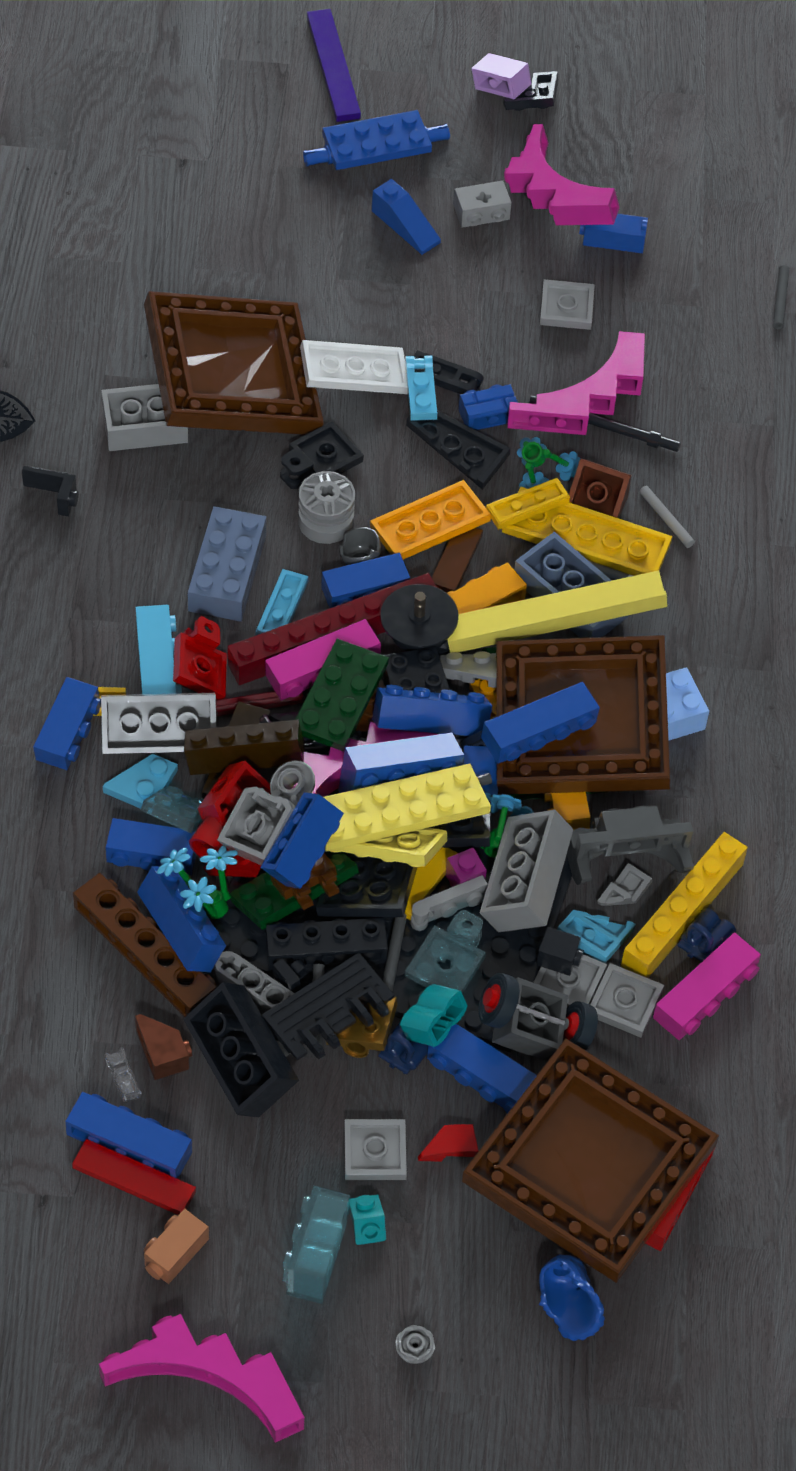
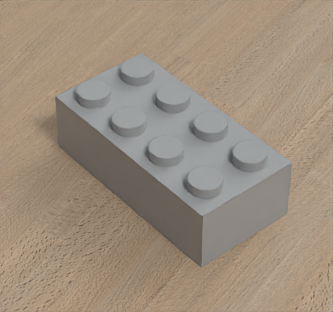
[101,693,216,754]
[480,810,574,932]

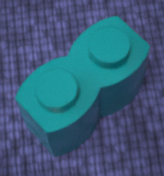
[400,984,468,1047]

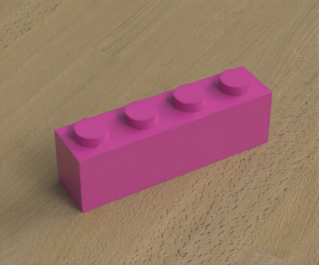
[265,619,381,701]
[653,932,761,1040]

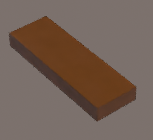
[432,528,483,593]

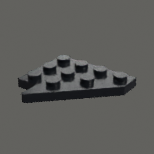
[316,854,417,917]

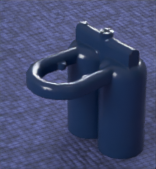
[677,908,736,962]
[378,1021,428,1075]

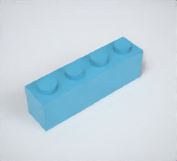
[136,605,182,694]

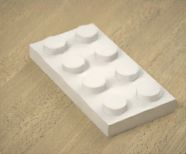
[300,340,408,394]

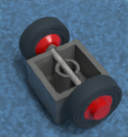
[478,973,598,1060]

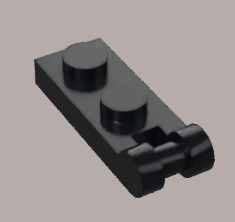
[414,350,484,395]

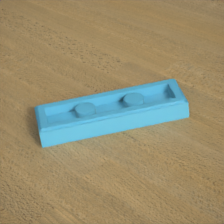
[255,569,308,636]

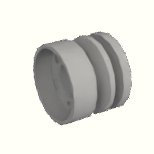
[298,471,355,544]

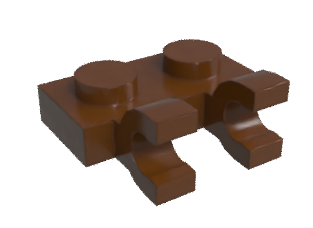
[270,853,339,910]

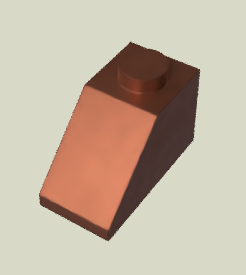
[135,1014,193,1080]

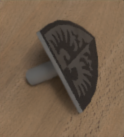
[0,391,35,442]

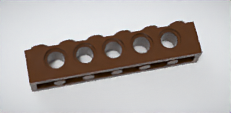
[73,873,217,1017]

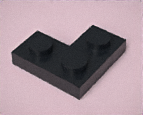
[504,71,559,111]

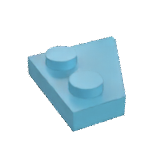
[103,754,178,813]
[557,910,636,963]

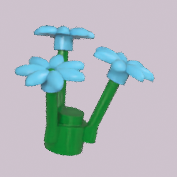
[157,845,238,919]

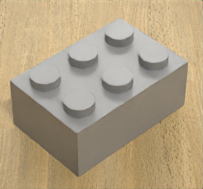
[101,384,188,451]

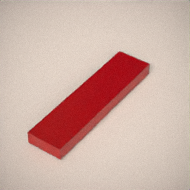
[72,1139,196,1215]

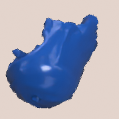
[539,1255,605,1341]

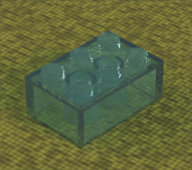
[282,1186,350,1304]

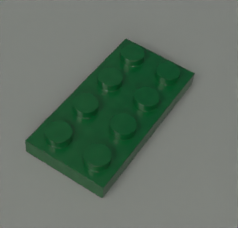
[295,638,389,752]
[229,851,359,930]

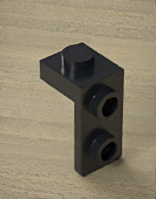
[22,466,79,517]

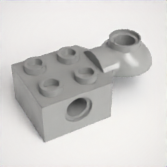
[217,761,315,865]

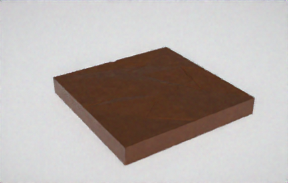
[144,291,324,435]
[497,635,670,795]
[462,1039,719,1283]

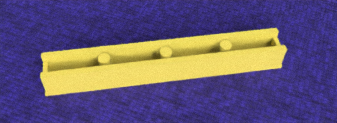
[447,570,667,653]

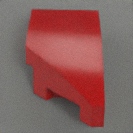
[418,1124,479,1162]

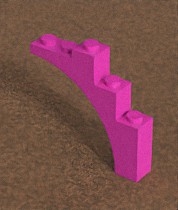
[504,124,620,225]
[99,1314,305,1443]

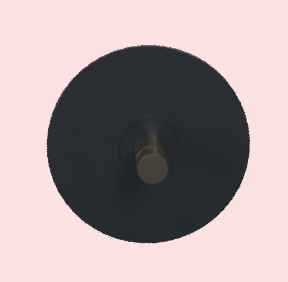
[381,584,459,651]

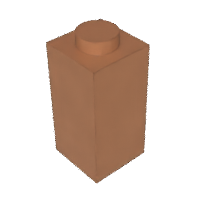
[144,1209,209,1284]

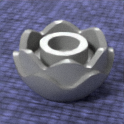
[396,1325,435,1364]

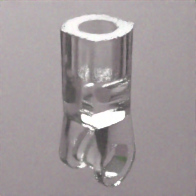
[104,1047,142,1103]

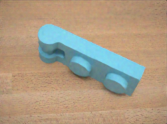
[405,355,437,420]

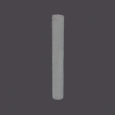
[639,486,695,548]

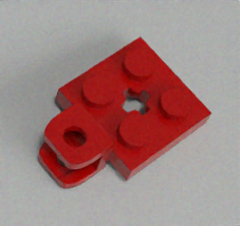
[173,616,227,700]

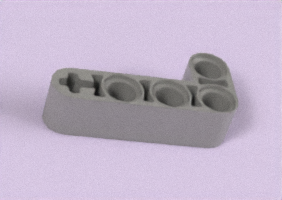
[215,951,295,1056]

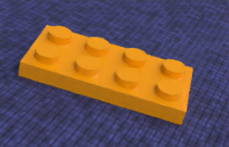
[370,480,491,560]

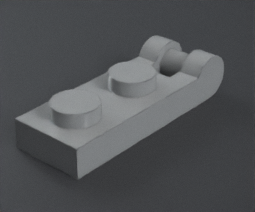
[411,875,488,931]

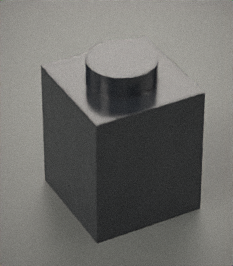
[537,927,584,976]

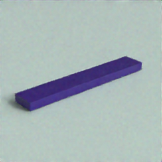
[307,9,361,122]

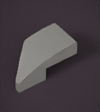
[597,863,652,906]

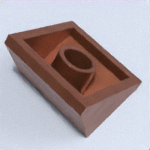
[569,458,632,518]

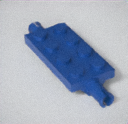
[303,110,450,170]

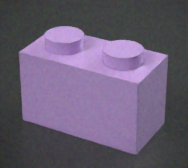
[472,53,531,99]

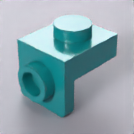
[348,1195,386,1245]

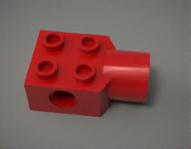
[189,761,271,857]

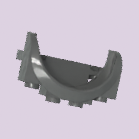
[567,806,694,885]

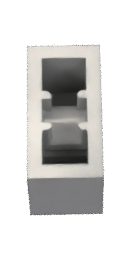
[453,180,511,228]

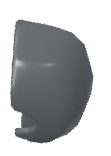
[340,527,381,565]

